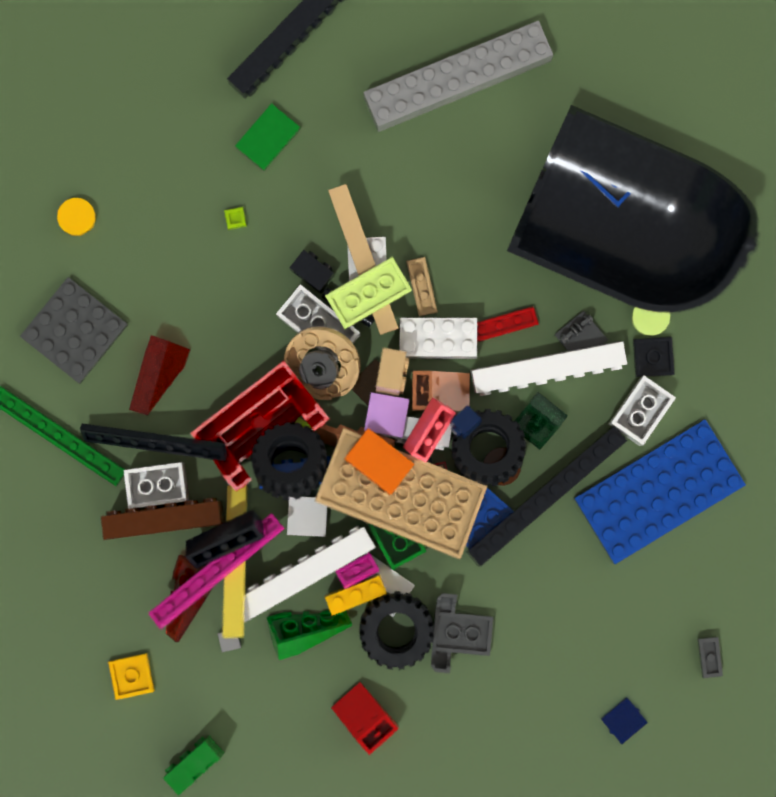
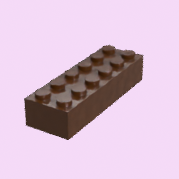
[101,498,225,540]

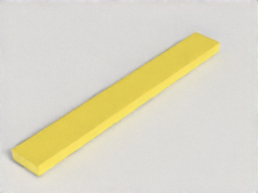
[223,485,248,638]

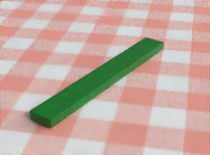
[0,386,126,486]

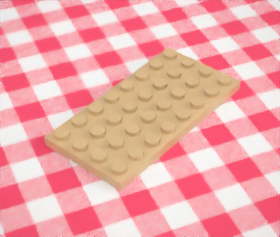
[314,428,487,559]

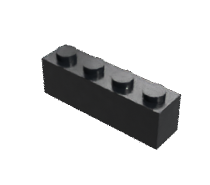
[185,510,264,569]

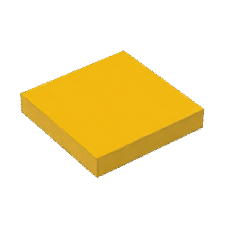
[108,653,155,700]

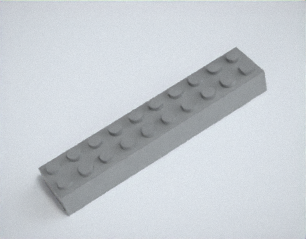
[363,20,553,132]

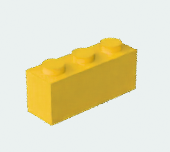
[325,573,387,616]

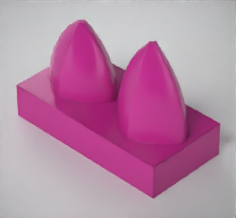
[335,553,379,589]

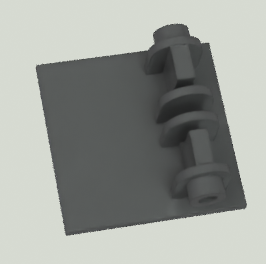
[555,311,608,351]

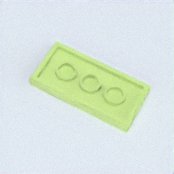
[325,257,412,329]

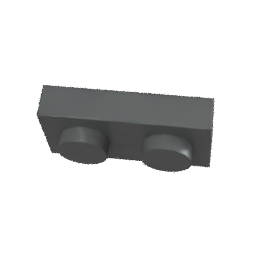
[697,637,723,678]

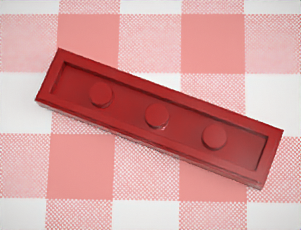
[477,306,539,343]

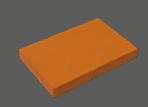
[344,428,414,495]

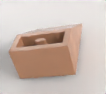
[412,371,470,411]

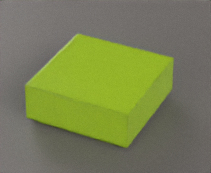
[224,207,247,230]

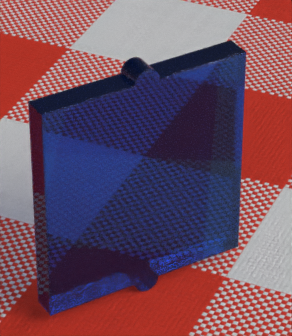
[601,697,648,744]

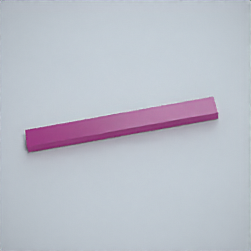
[148,513,285,629]

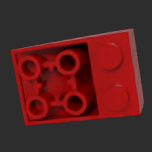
[331,682,399,755]

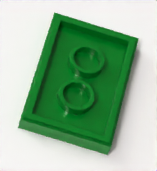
[235,103,301,171]

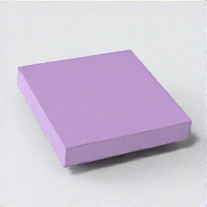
[364,392,409,438]

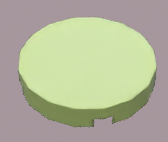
[632,307,670,336]

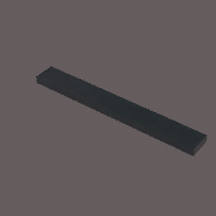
[80,423,228,461]

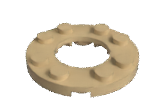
[284,327,361,400]

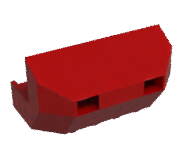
[190,361,329,492]

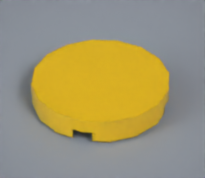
[57,198,96,236]

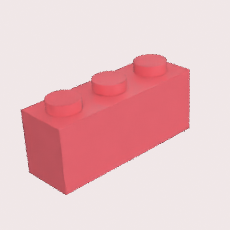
[403,398,456,463]

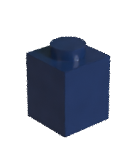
[451,405,481,439]

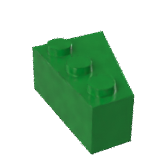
[163,735,224,796]

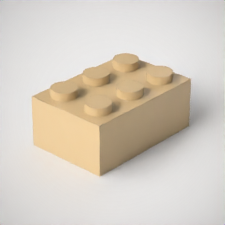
[376,348,409,397]

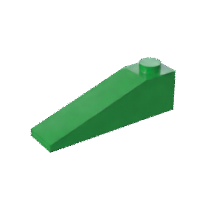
[266,610,352,660]

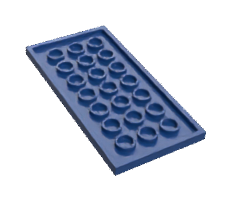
[574,419,746,564]

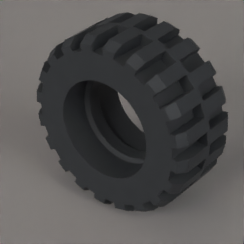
[452,409,526,486]
[251,422,328,500]
[359,591,434,670]

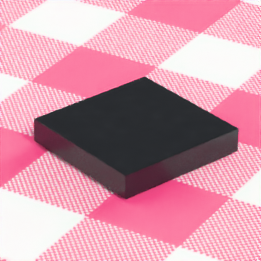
[633,337,675,377]

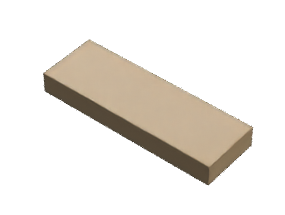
[406,257,438,317]

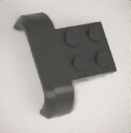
[431,593,493,673]

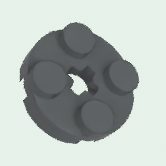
[299,350,339,389]

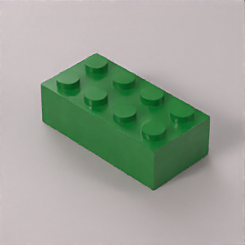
[367,523,427,570]

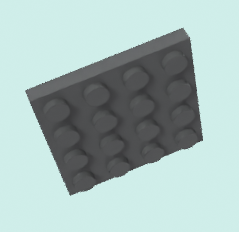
[20,277,128,384]

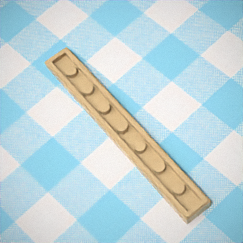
[328,184,398,335]

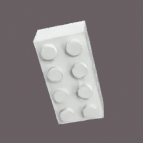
[276,284,361,364]
[400,318,477,359]

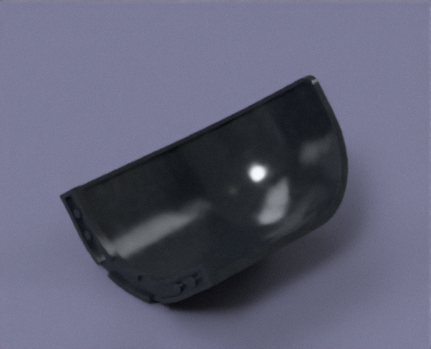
[507,105,759,312]

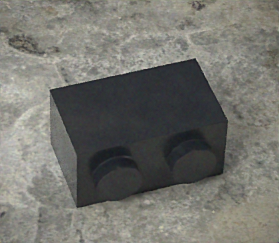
[290,250,334,294]

